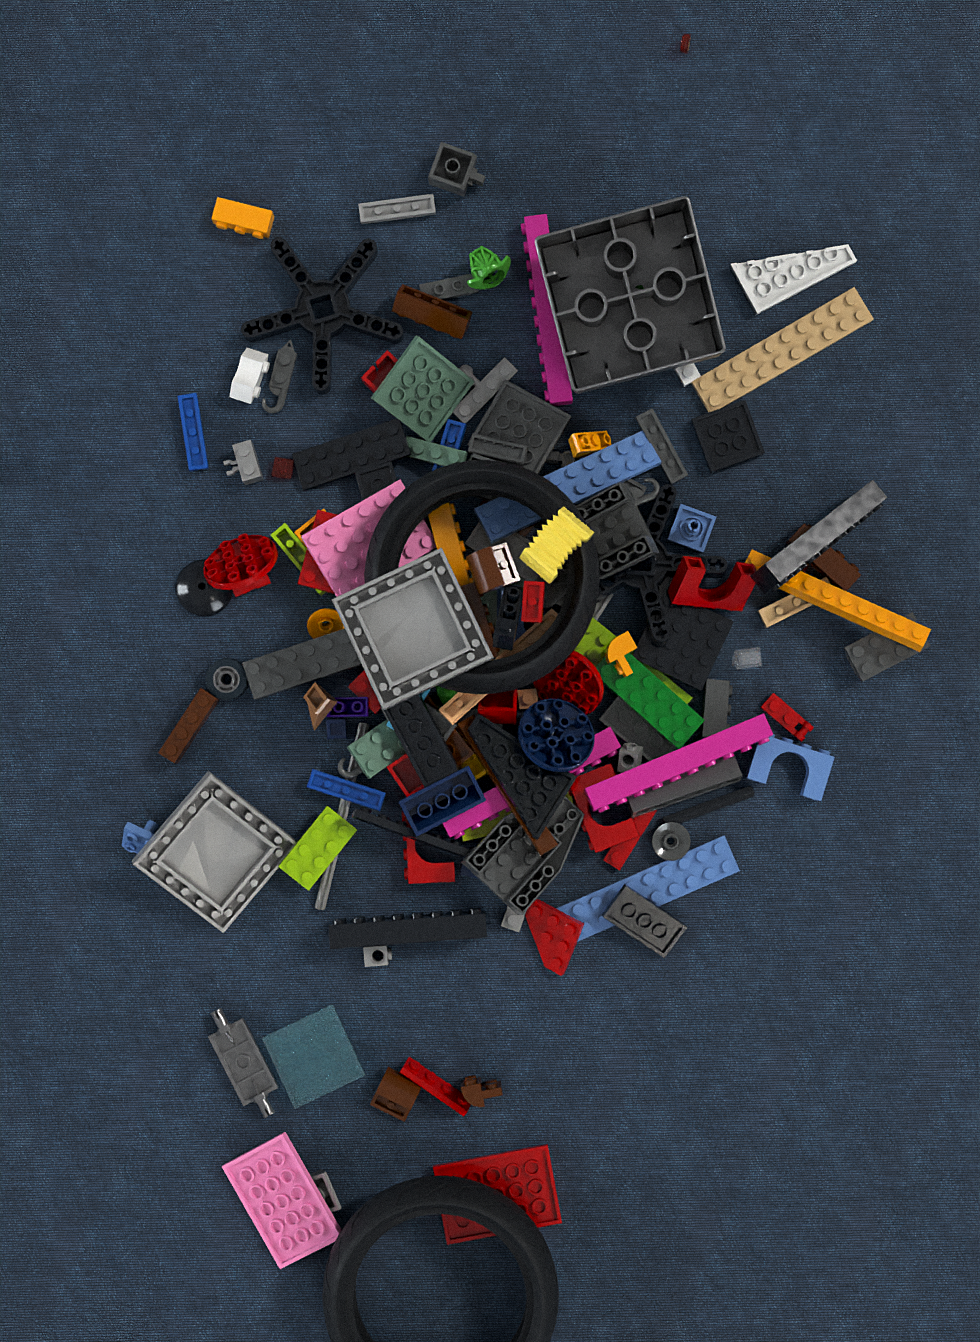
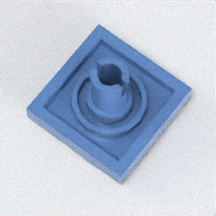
[667,504,716,553]
[122,820,158,854]

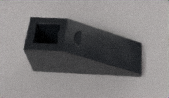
[492,585,523,651]

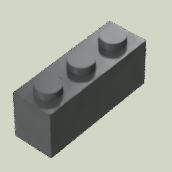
[700,679,733,737]

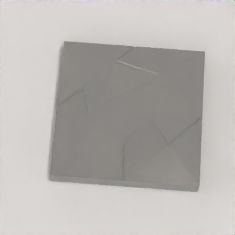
[331,548,494,710]
[132,770,297,933]

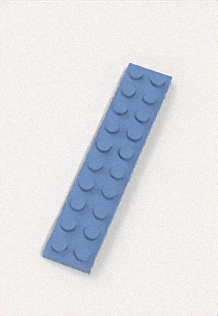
[474,430,662,544]
[556,835,740,942]

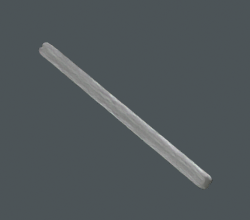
[315,722,369,910]

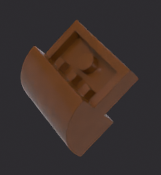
[466,542,520,595]
[370,1067,421,1122]
[461,1075,503,1107]

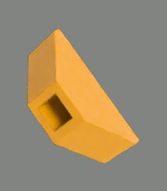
[568,431,611,458]

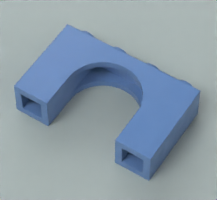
[745,734,834,801]

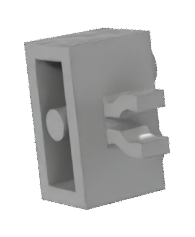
[223,440,264,485]

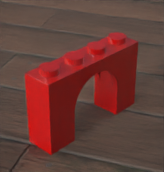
[667,556,756,611]
[568,763,640,853]
[402,811,455,884]

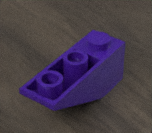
[325,697,368,718]

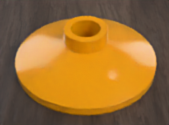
[307,608,345,639]

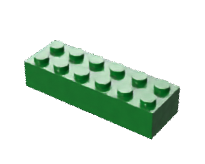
[595,653,705,749]

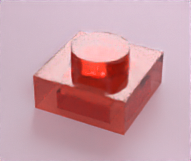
[272,457,294,480]

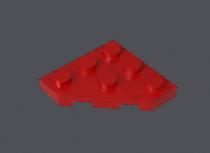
[525,899,584,976]

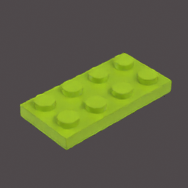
[278,806,357,891]

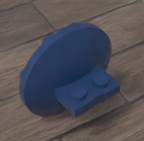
[518,699,595,772]

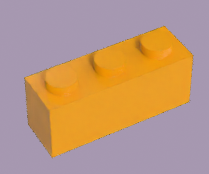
[212,197,275,239]

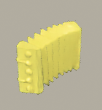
[519,507,595,584]

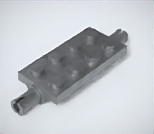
[208,1008,279,1118]

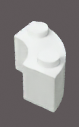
[229,348,270,404]

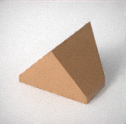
[303,682,338,731]

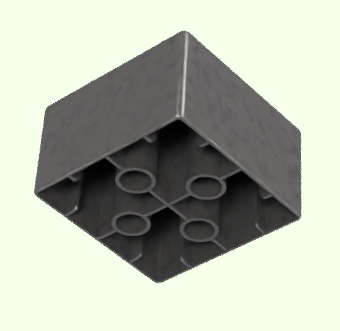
[534,196,726,394]

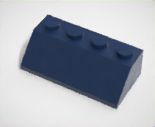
[398,766,486,837]

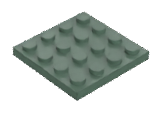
[371,335,475,442]

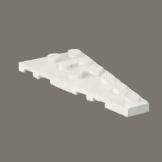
[730,244,857,315]

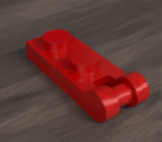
[760,693,814,742]

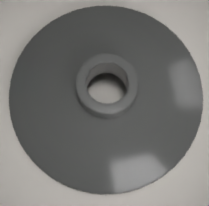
[652,822,691,861]

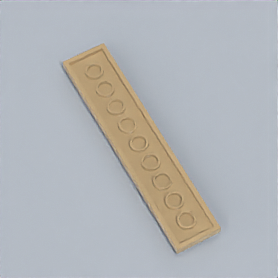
[691,287,874,412]

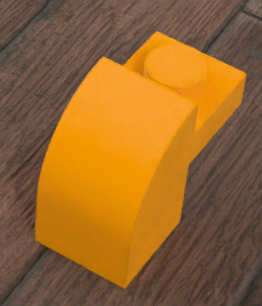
[605,631,637,677]

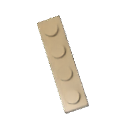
[757,577,830,628]

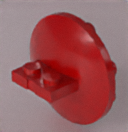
[203,534,278,597]
[533,651,604,715]

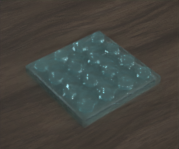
[262,1004,366,1109]

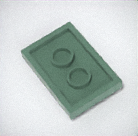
[347,719,406,779]

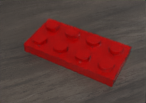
[298,509,337,594]

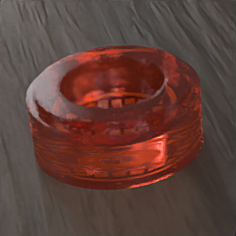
[680,33,691,54]

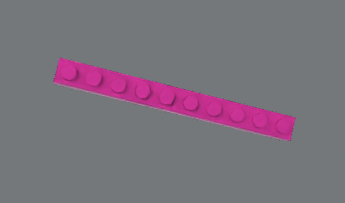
[521,214,573,406]
[584,713,773,813]
[442,727,621,840]

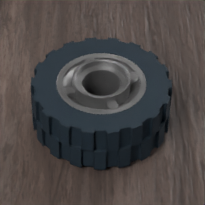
[205,658,249,700]

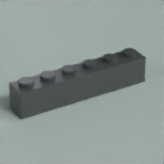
[626,756,742,818]

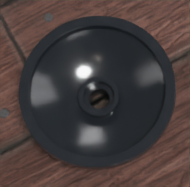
[176,559,233,616]

